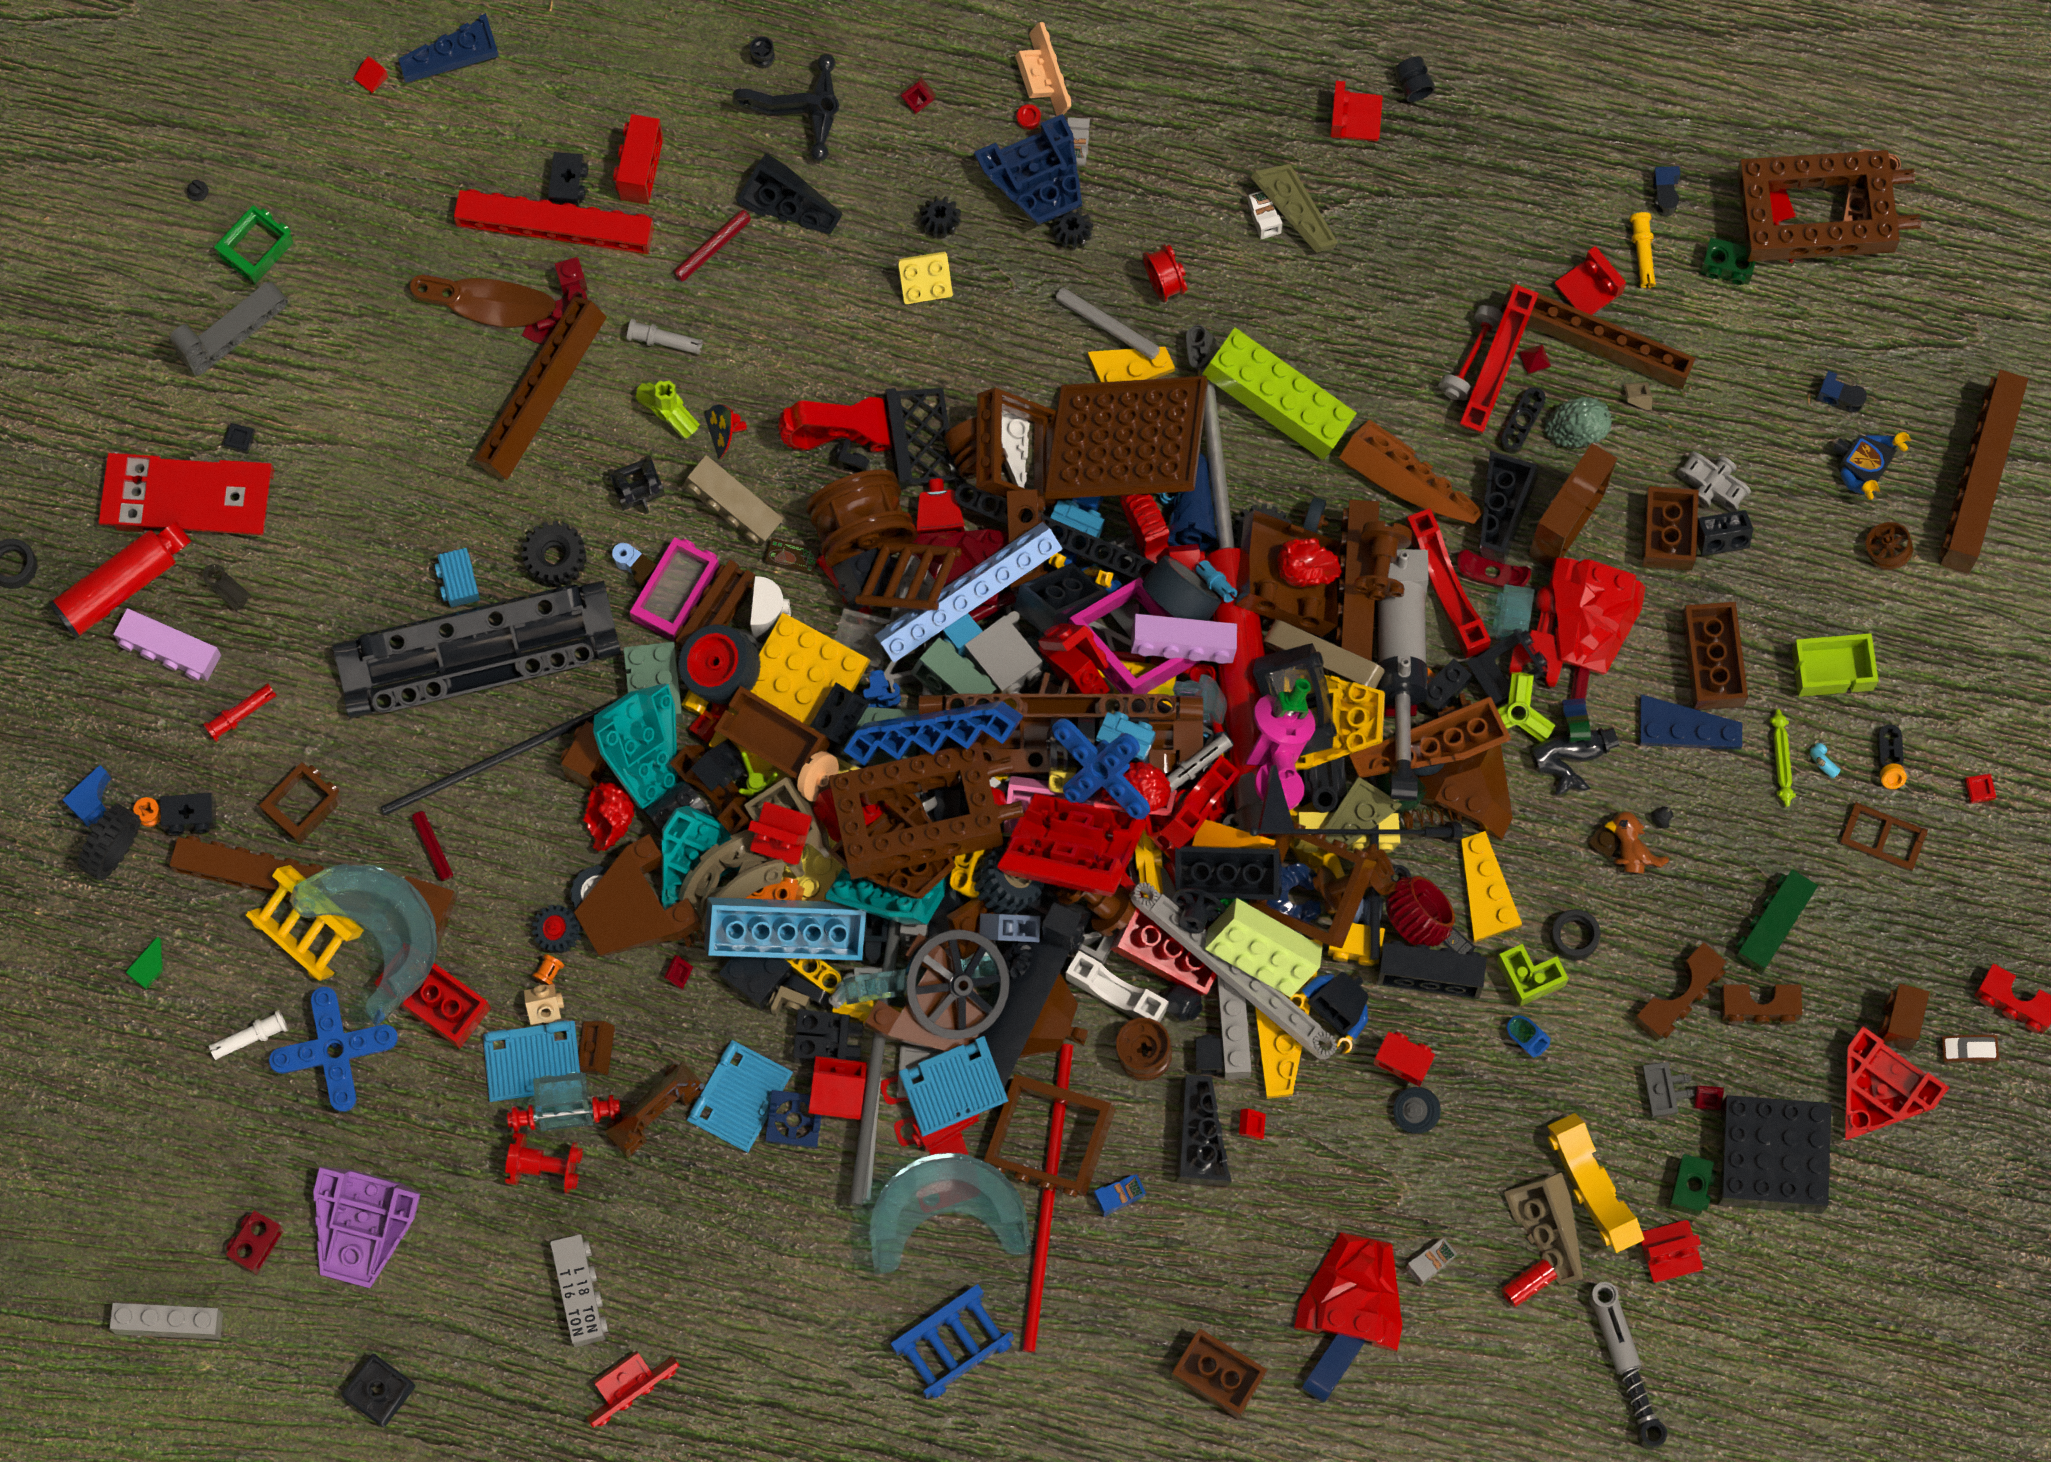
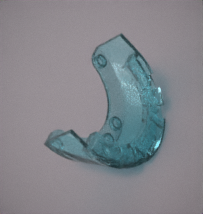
[289,864,438,1026]
[870,1153,1031,1275]

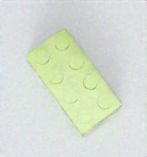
[1205,898,1322,998]

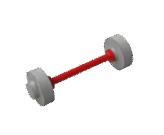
[1439,305,1504,401]

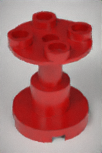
[505,1132,583,1194]

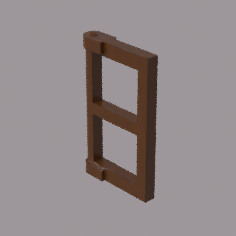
[1840,802,1928,872]

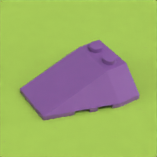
[313,1167,421,1288]

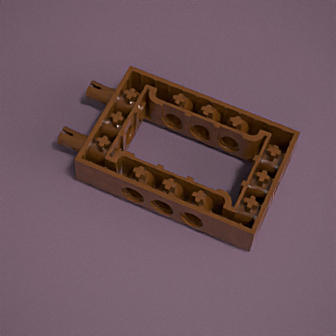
[1737,150,1921,262]
[829,742,1024,880]

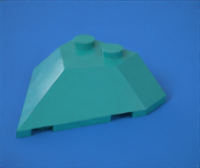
[662,806,741,911]

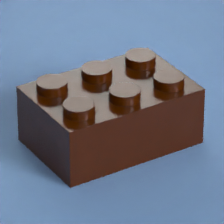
[1642,486,1699,571]
[1171,1328,1268,1419]

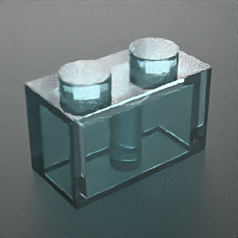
[1492,584,1535,643]

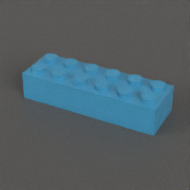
[704,897,866,960]

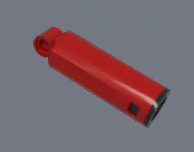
[48,521,192,639]

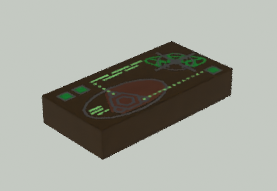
[765,538,820,576]

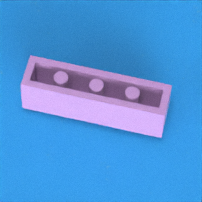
[113,608,221,681]
[1131,614,1237,664]

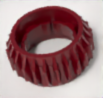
[1385,876,1455,947]

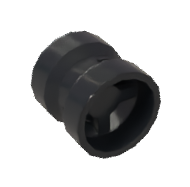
[750,36,775,69]

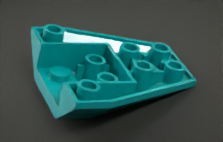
[593,683,678,809]
[825,868,946,925]

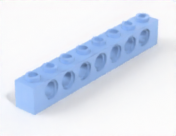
[874,522,1063,663]

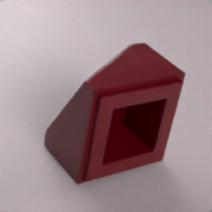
[900,77,936,114]

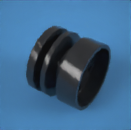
[1047,716,1096,771]

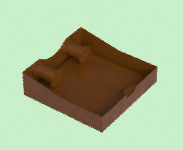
[1235,510,1341,637]

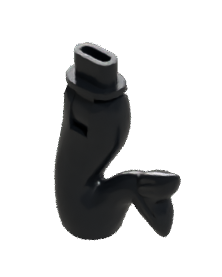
[1530,727,1619,795]

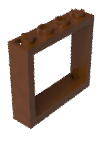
[976,388,1057,509]
[1248,821,1377,948]
[984,1074,1116,1198]

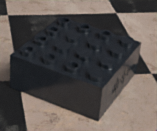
[1717,1095,1832,1214]

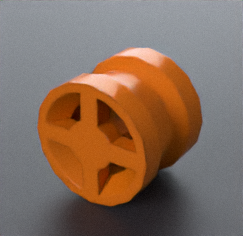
[133,797,161,827]

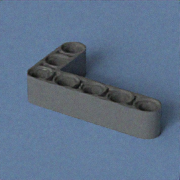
[170,282,288,376]

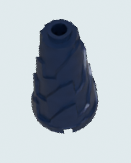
[1168,454,1217,551]

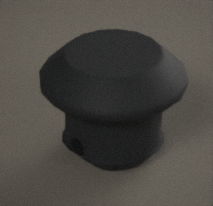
[187,180,209,201]
[1651,806,1673,828]

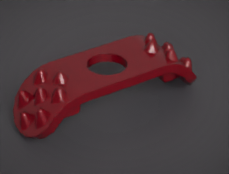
[1458,550,1531,590]

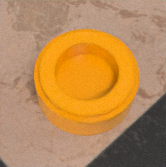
[1880,764,1907,789]

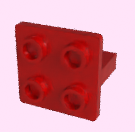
[748,802,813,865]
[1640,1220,1703,1283]

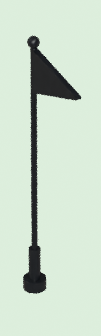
[1249,765,1463,842]

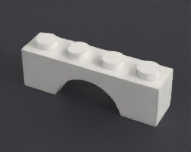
[1066,951,1169,1022]

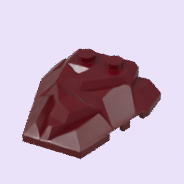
[911,529,1009,606]

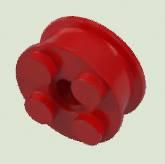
[1142,244,1188,303]

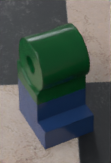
[1562,698,1591,743]

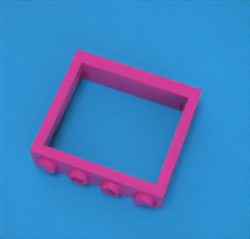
[1068,577,1200,694]

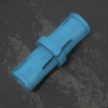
[1196,560,1237,603]

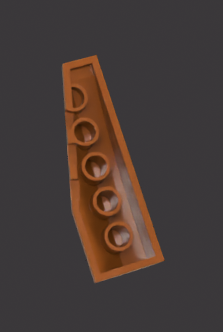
[1339,419,1484,524]
[1349,696,1511,778]

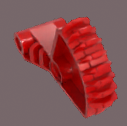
[778,397,892,452]
[1119,493,1170,578]

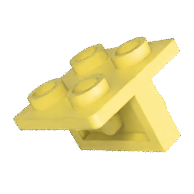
[898,252,953,304]

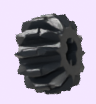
[920,196,961,238]
[1052,209,1093,251]

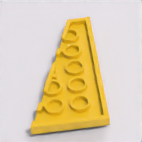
[1254,939,1323,1099]

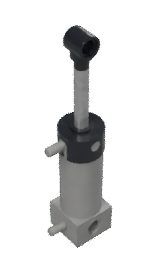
[1374,549,1428,801]

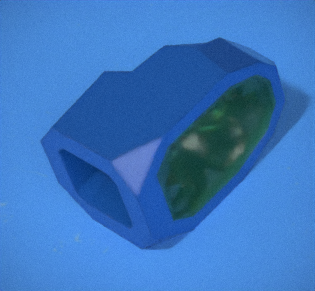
[1507,1015,1551,1058]

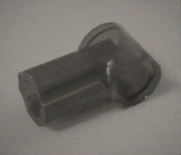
[203,564,251,611]

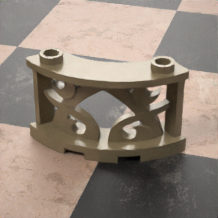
[678,830,785,932]

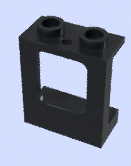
[1466,628,1549,705]

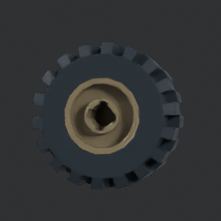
[973,844,1044,915]

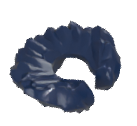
[1266,863,1321,922]

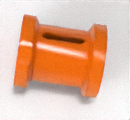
[532,954,565,985]

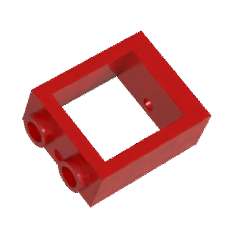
[1038,645,1110,694]

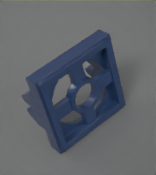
[765,1090,822,1149]

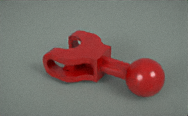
[1508,584,1563,688]

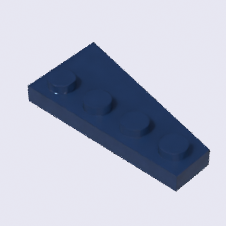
[398,13,499,83]
[1640,694,1742,750]

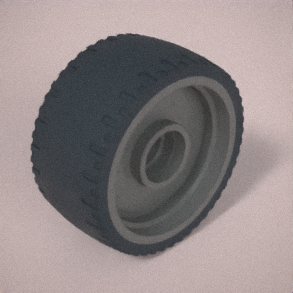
[1142,555,1222,621]

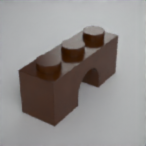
[1720,984,1803,1025]

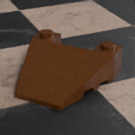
[574,834,701,957]
[863,933,986,1052]
[605,1061,705,1158]

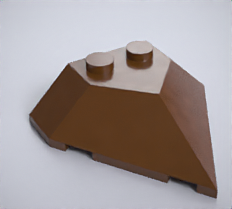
[1417,744,1513,841]

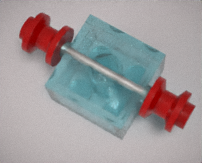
[507,1072,621,1132]

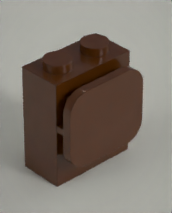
[384,876,457,955]

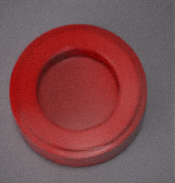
[1017,104,1041,130]

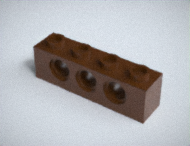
[1007,489,1048,594]

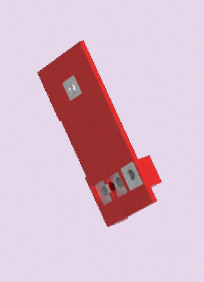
[99,453,275,535]

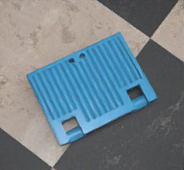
[483,1020,582,1102]
[899,1036,1008,1137]
[687,1040,793,1153]

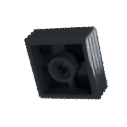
[341,1354,416,1428]

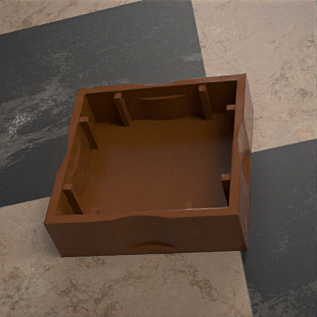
[1529,443,1618,570]

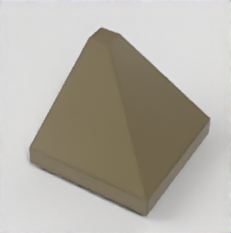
[1624,382,1652,410]

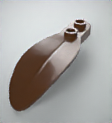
[410,275,556,328]

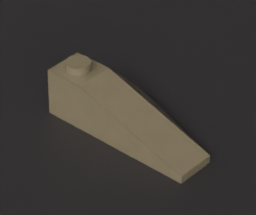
[1504,1172,1583,1285]

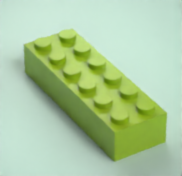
[1202,327,1357,461]

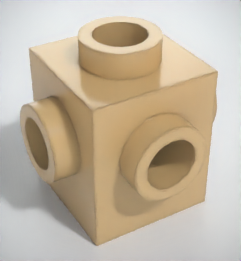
[524,984,564,1025]

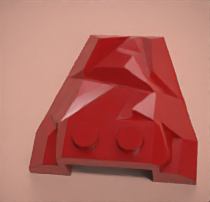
[1550,558,1646,675]
[1294,1233,1403,1352]

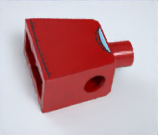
[917,478,965,534]

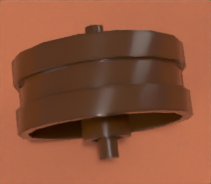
[1865,522,1914,570]

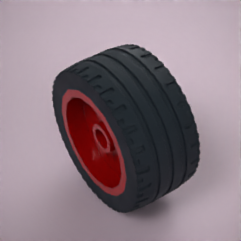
[679,624,761,705]

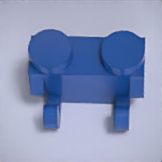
[863,670,901,708]

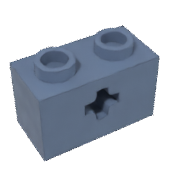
[980,913,1040,942]

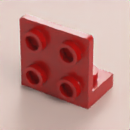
[1330,81,1383,141]
[1555,246,1626,315]

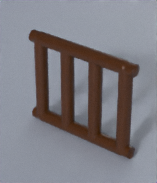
[855,542,962,611]

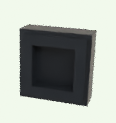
[223,423,255,454]

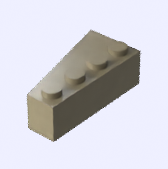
[682,455,783,546]

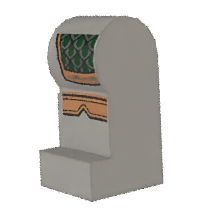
[1068,117,1090,166]
[1406,1238,1458,1287]

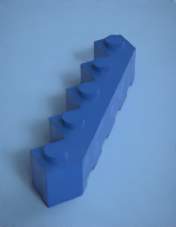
[844,701,1023,766]

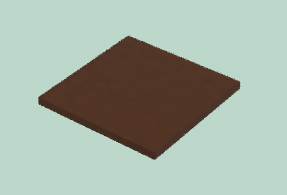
[1044,376,1208,499]

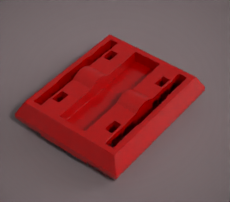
[998,793,1147,897]

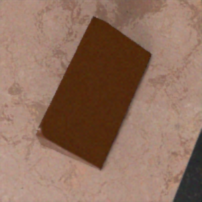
[579,1021,615,1075]

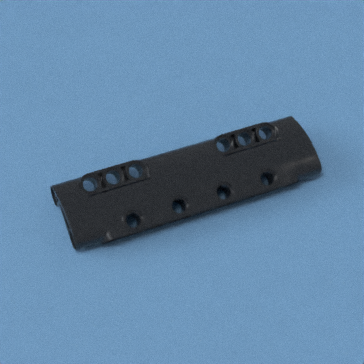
[333,580,621,719]

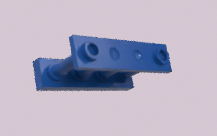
[891,1284,1014,1399]

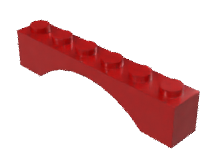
[1459,284,1539,435]
[1405,508,1491,659]

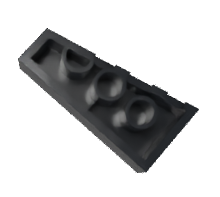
[1480,451,1538,564]
[1175,1074,1232,1187]

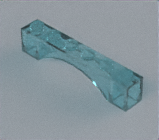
[843,955,997,1005]

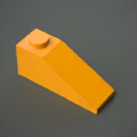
[1192,820,1276,848]

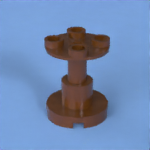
[1353,521,1412,601]
[1313,843,1397,914]
[1053,885,1136,937]

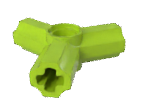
[635,380,700,439]
[1497,672,1556,742]

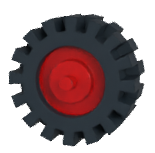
[532,905,583,953]

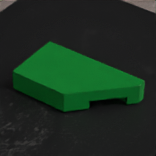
[126,937,164,990]

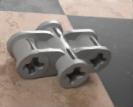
[1677,451,1751,512]

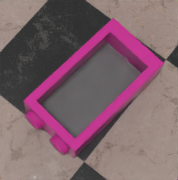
[630,537,720,643]

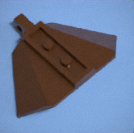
[1019,973,1088,1058]

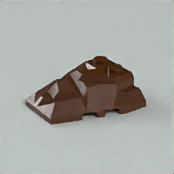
[828,793,956,899]

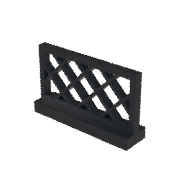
[883,388,957,490]

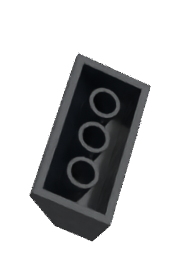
[1175,845,1282,900]

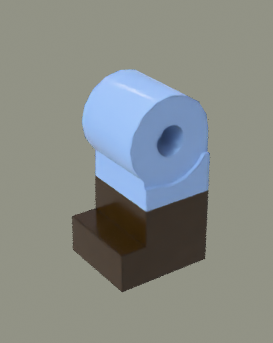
[612,543,657,591]

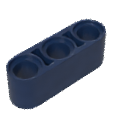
[1302,1334,1366,1403]

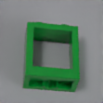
[214,205,294,285]

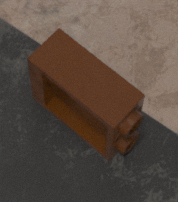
[259,762,342,845]

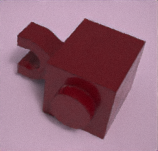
[554,257,588,304]

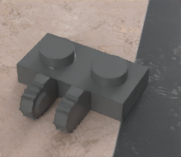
[1642,1062,1695,1118]

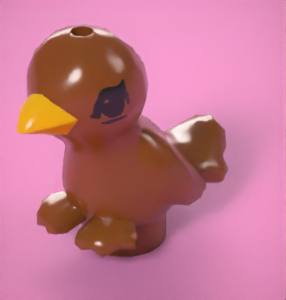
[1605,811,1670,874]

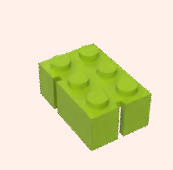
[1792,633,1879,697]

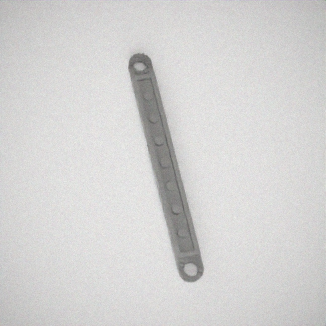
[1130,882,1337,1059]

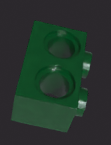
[1701,237,1756,285]

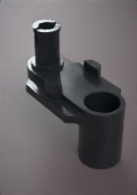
[1303,756,1347,812]

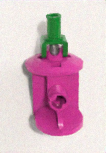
[1246,678,1315,810]

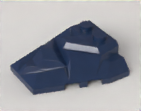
[974,114,1082,225]

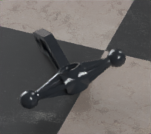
[732,54,839,162]

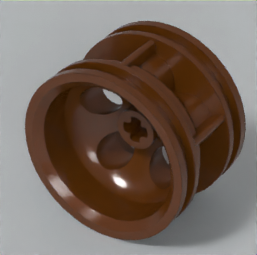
[806,469,917,568]

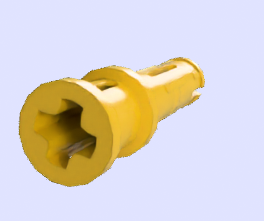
[1629,212,1656,288]

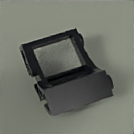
[1253,643,1337,756]

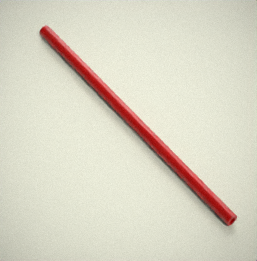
[1022,1044,1074,1353]

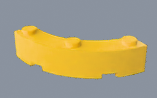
[1547,1113,1644,1253]

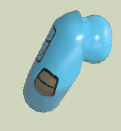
[1810,743,1841,779]

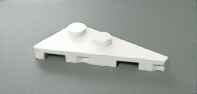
[1002,400,1030,488]

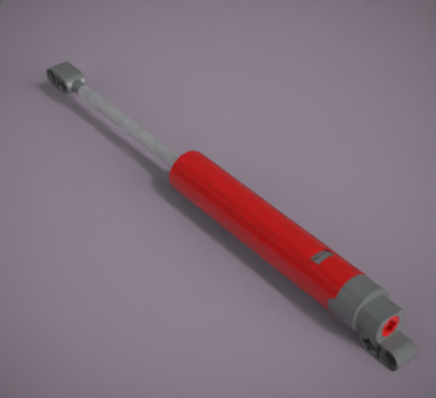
[1186,325,1276,839]

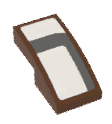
[1942,1035,2000,1064]

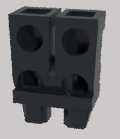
[793,1009,863,1064]

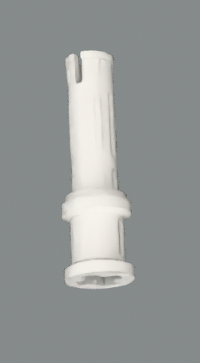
[209,1010,288,1060]

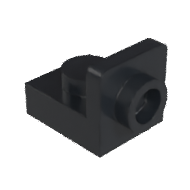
[836,438,871,473]

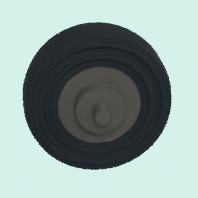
[1393,1087,1441,1134]

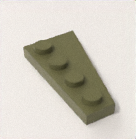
[1251,164,1338,253]

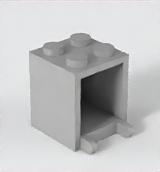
[965,611,1043,694]

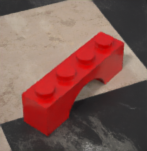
[1160,755,1240,849]

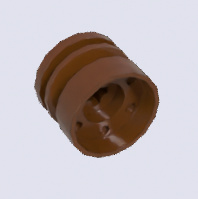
[943,417,1008,479]
[1116,1018,1172,1081]

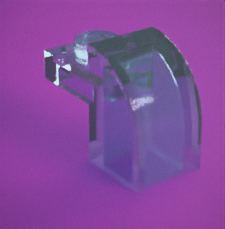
[1173,674,1227,724]

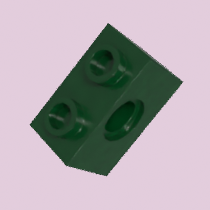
[1668,1154,1717,1217]

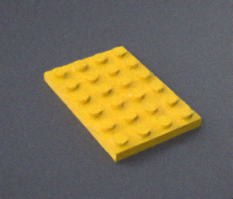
[709,612,871,783]

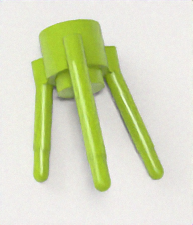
[739,752,778,798]

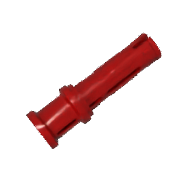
[203,683,277,742]

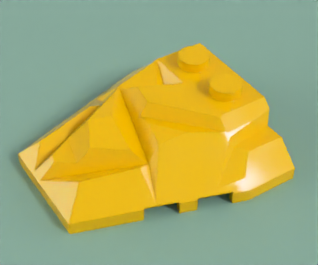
[1284,669,1385,770]

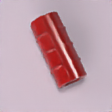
[1501,1259,1557,1308]

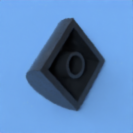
[641,779,711,837]

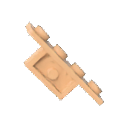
[1015,22,1071,116]

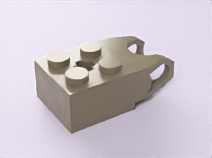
[744,777,831,877]

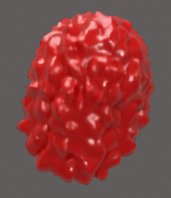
[1277,538,1342,587]
[1100,762,1171,813]
[583,782,634,851]

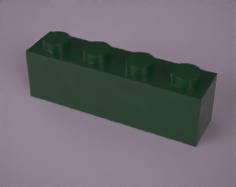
[1735,869,1818,975]

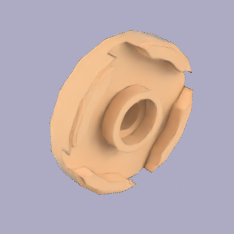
[797,751,839,802]

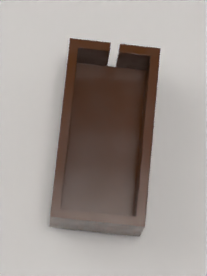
[714,686,832,780]

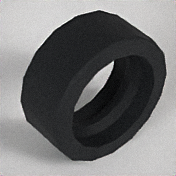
[0,538,38,589]
[1550,909,1601,961]

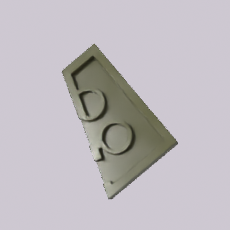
[1325,777,1402,848]

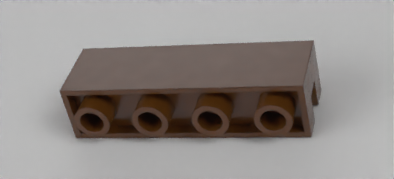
[675,560,756,651]

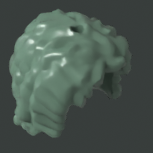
[1544,397,1612,449]

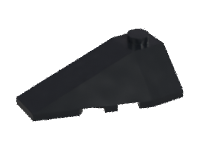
[736,153,843,234]

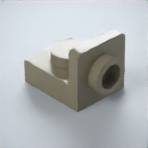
[769,986,811,1016]

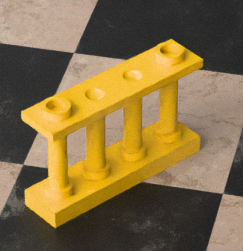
[246,865,364,981]

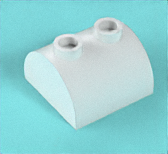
[751,576,791,641]

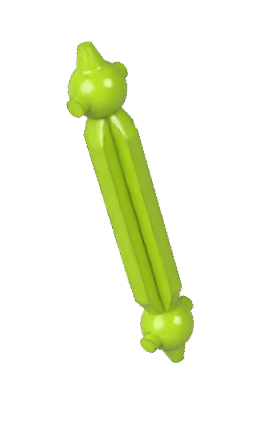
[1770,709,1796,807]

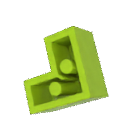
[1497,944,1569,1007]

